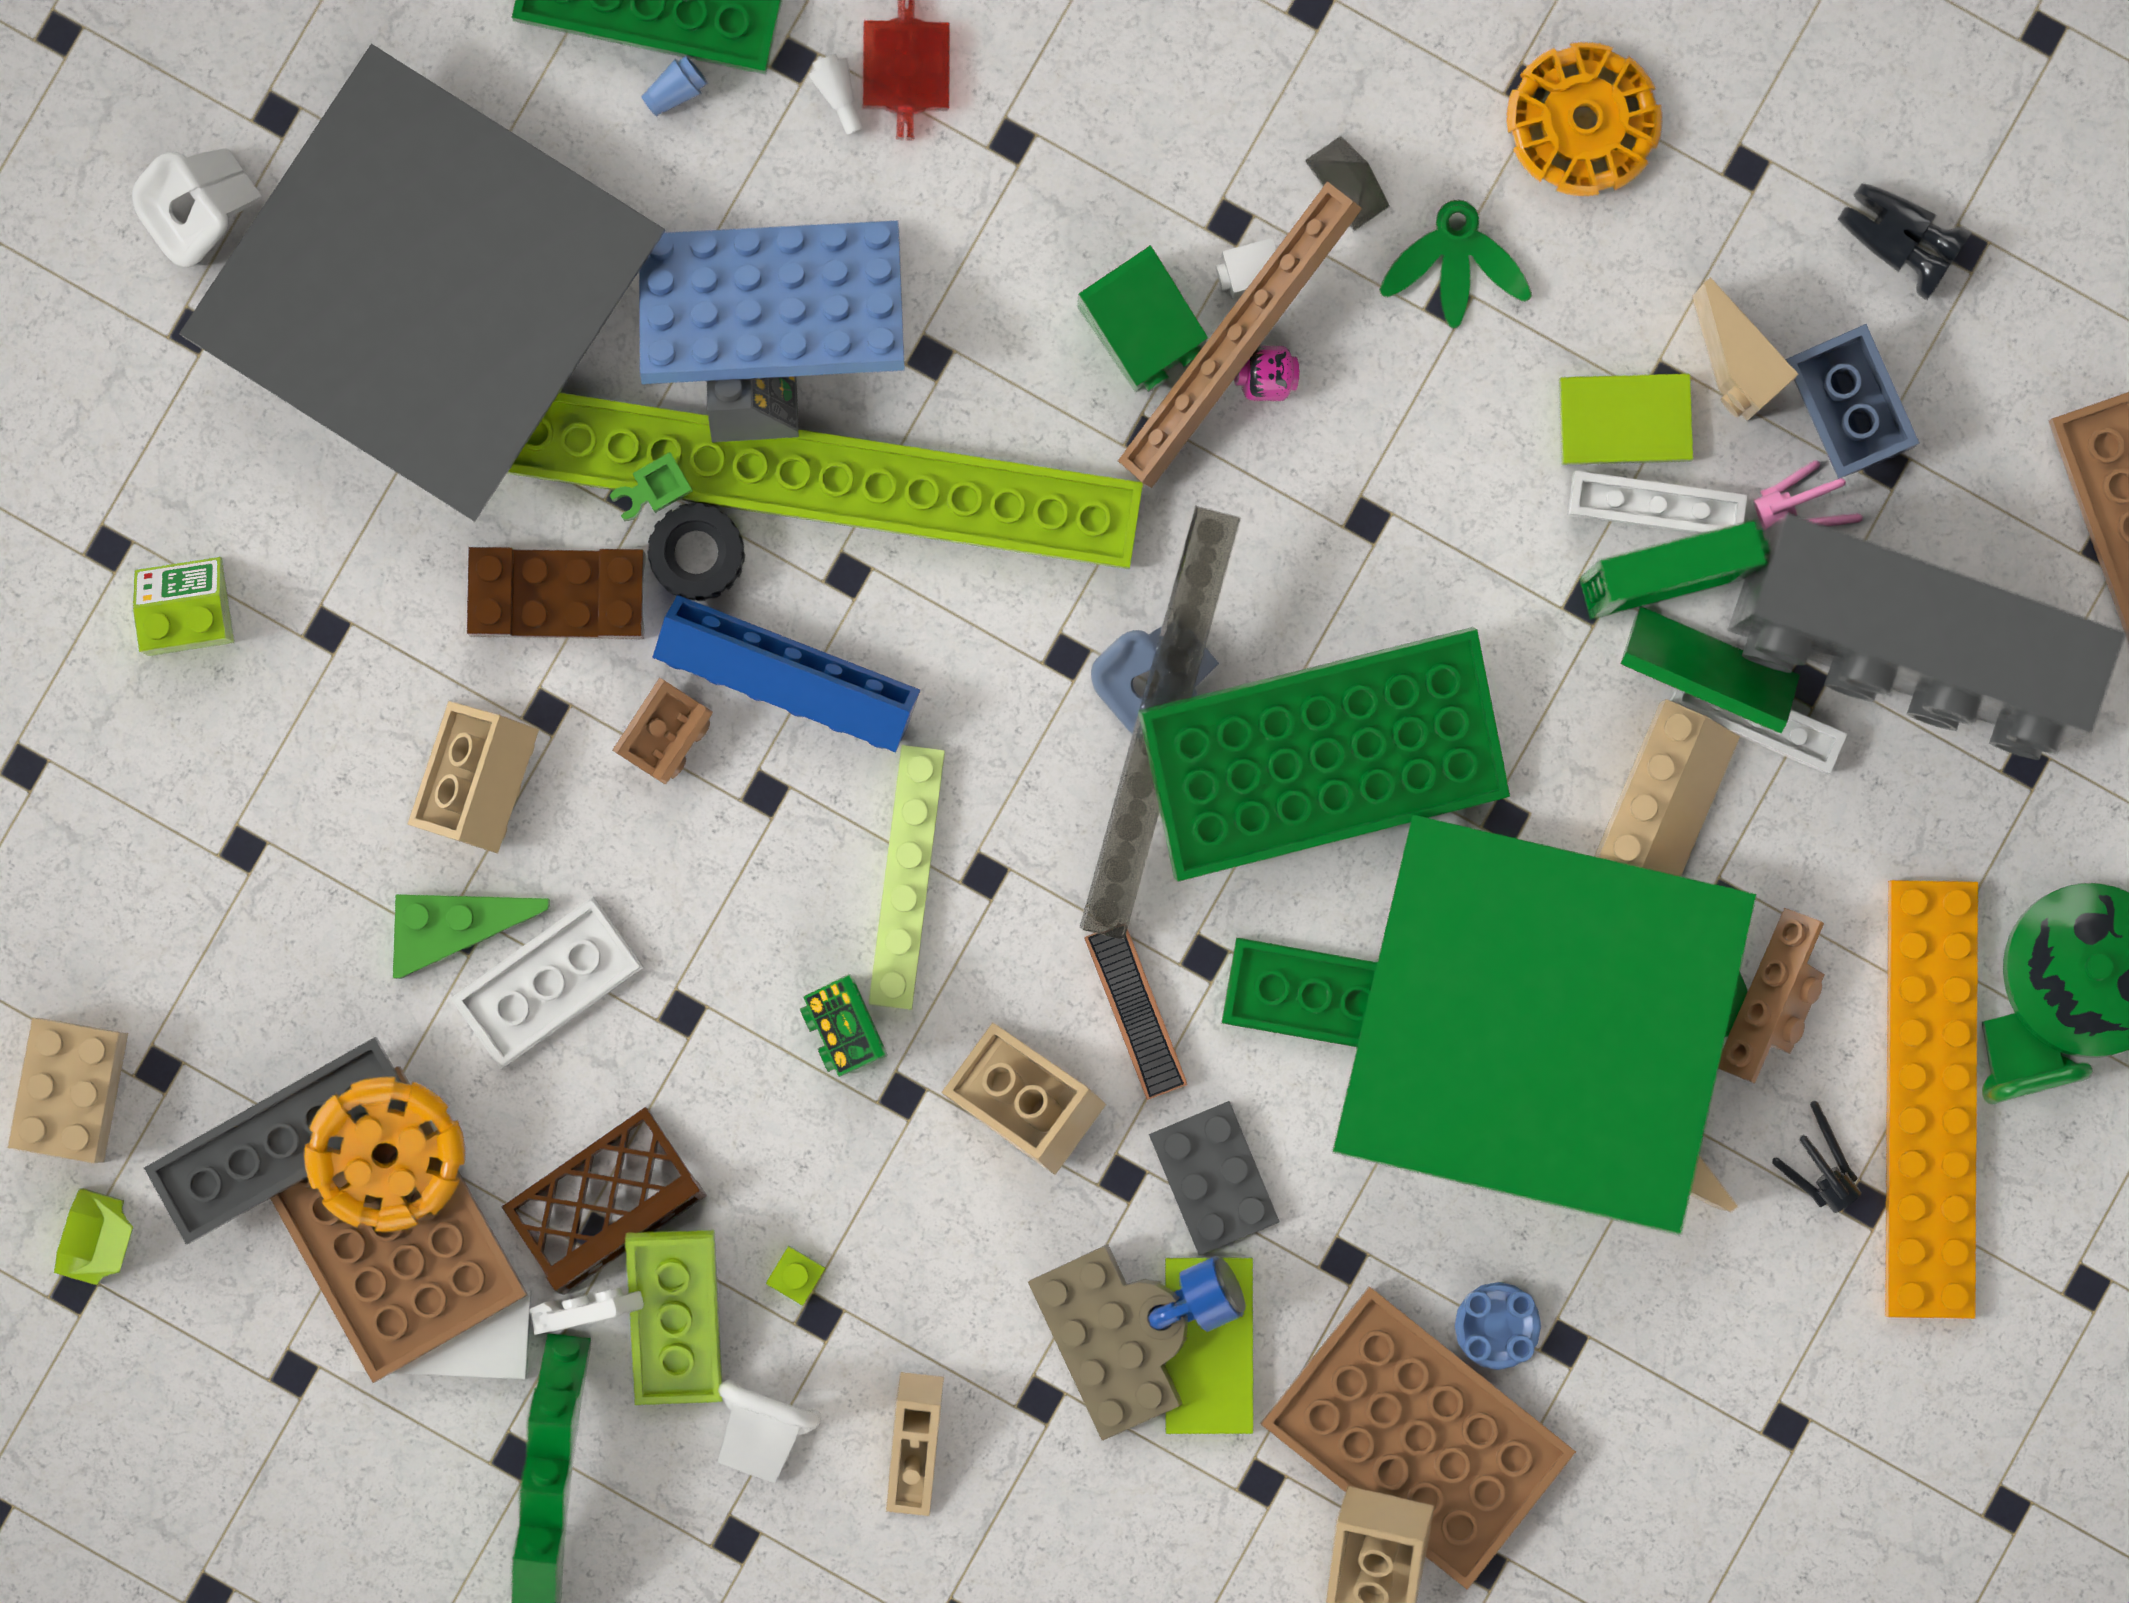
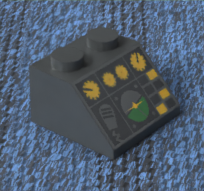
[707,376,799,442]

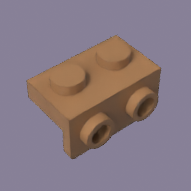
[612,678,713,784]

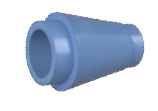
[641,56,707,116]

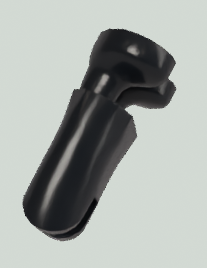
[1838,183,1972,300]

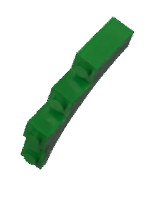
[511,1333,591,1603]

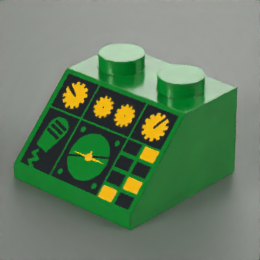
[800,974,888,1077]

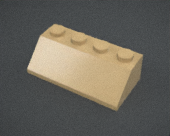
[1594,699,1740,876]

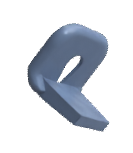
[1091,617,1219,741]

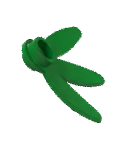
[1379,200,1532,329]

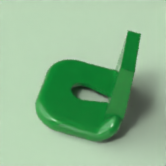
[1982,1013,2093,1105]

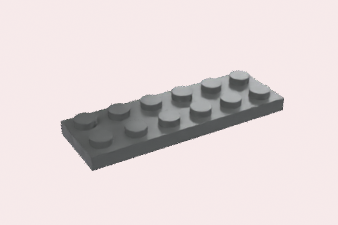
[144,1037,406,1245]

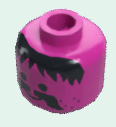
[1234,345,1300,401]

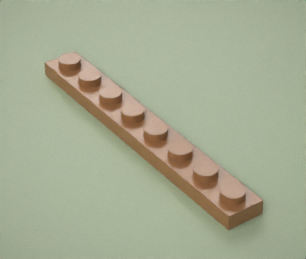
[1118,181,1363,488]

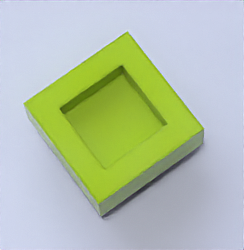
[765,1246,826,1306]

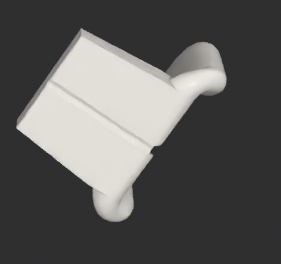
[132,148,262,267]
[718,1379,821,1483]

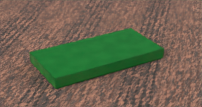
[1620,606,1800,734]
[1221,937,1377,1047]

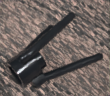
[1772,1101,1862,1213]

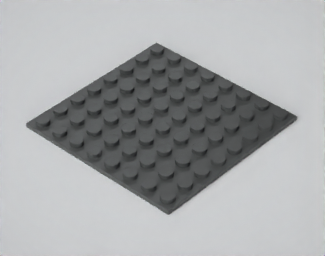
[179,43,665,522]

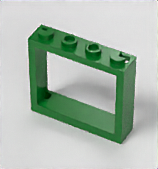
[1579,520,1770,620]

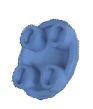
[1454,1282,1541,1370]

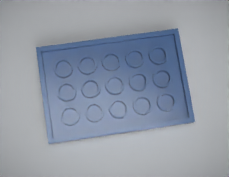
[639,221,905,384]

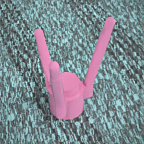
[1753,460,1863,531]

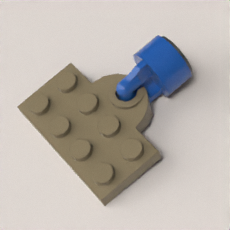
[1028,1244,1246,1441]

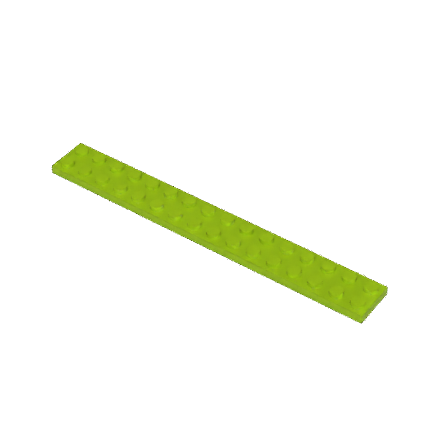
[507,393,1143,570]

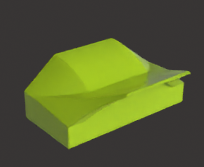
[54,1188,133,1285]

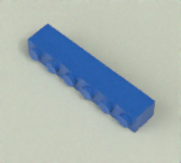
[652,595,920,753]

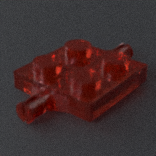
[862,0,950,141]

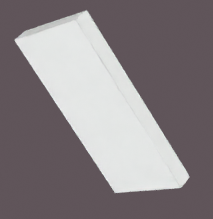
[450,896,644,1069]
[350,1291,532,1379]

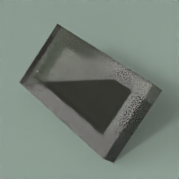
[1305,136,1390,231]

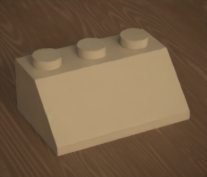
[407,701,539,854]

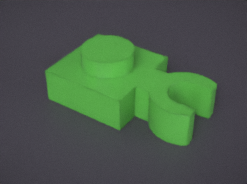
[610,452,693,521]

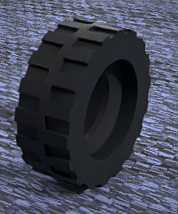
[647,503,745,602]

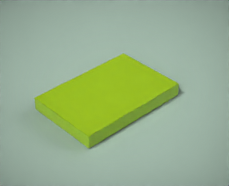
[1559,374,1693,465]

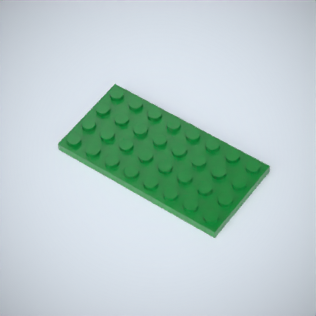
[1138,627,1510,882]

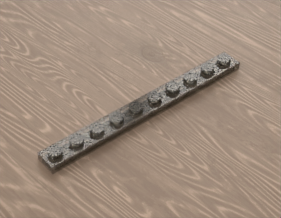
[1080,505,1241,940]

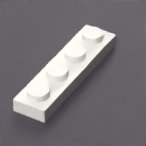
[1568,471,1747,534]
[1670,689,1847,775]

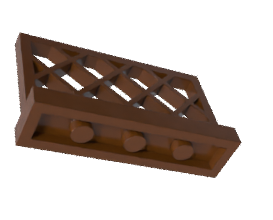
[502,1107,707,1296]

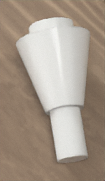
[808,53,863,135]

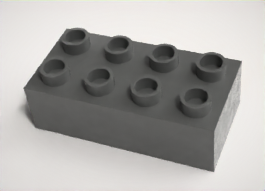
[1727,513,2126,760]

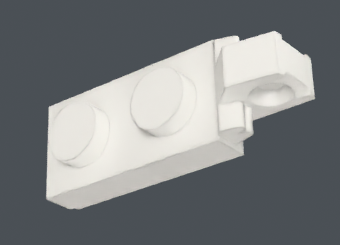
[529,1287,644,1335]

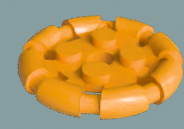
[1507,42,1662,196]
[304,1077,465,1232]

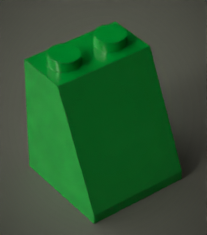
[1077,245,1208,393]

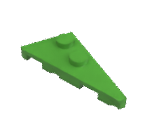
[393,894,550,979]

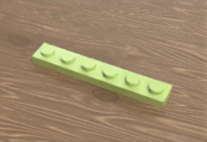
[869,745,945,1010]

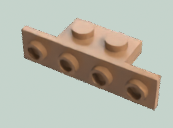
[1718,908,1825,1084]

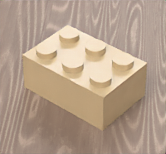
[7,1018,129,1163]

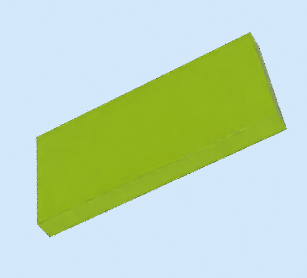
[625,1230,723,1405]
[1165,1257,1253,1434]

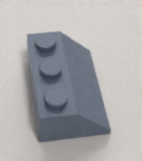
[1785,324,1919,479]

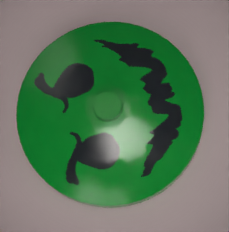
[2003,883,2129,1058]

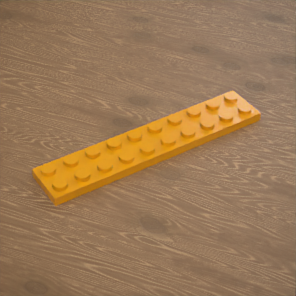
[1885,880,1978,1319]

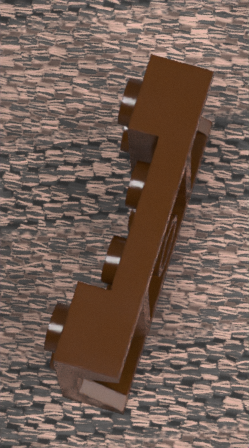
[467,547,646,639]

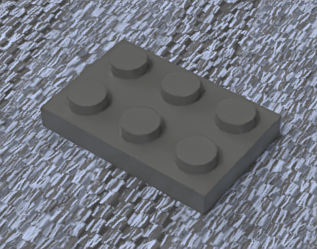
[1149,1101,1280,1256]

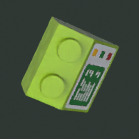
[133,557,235,656]

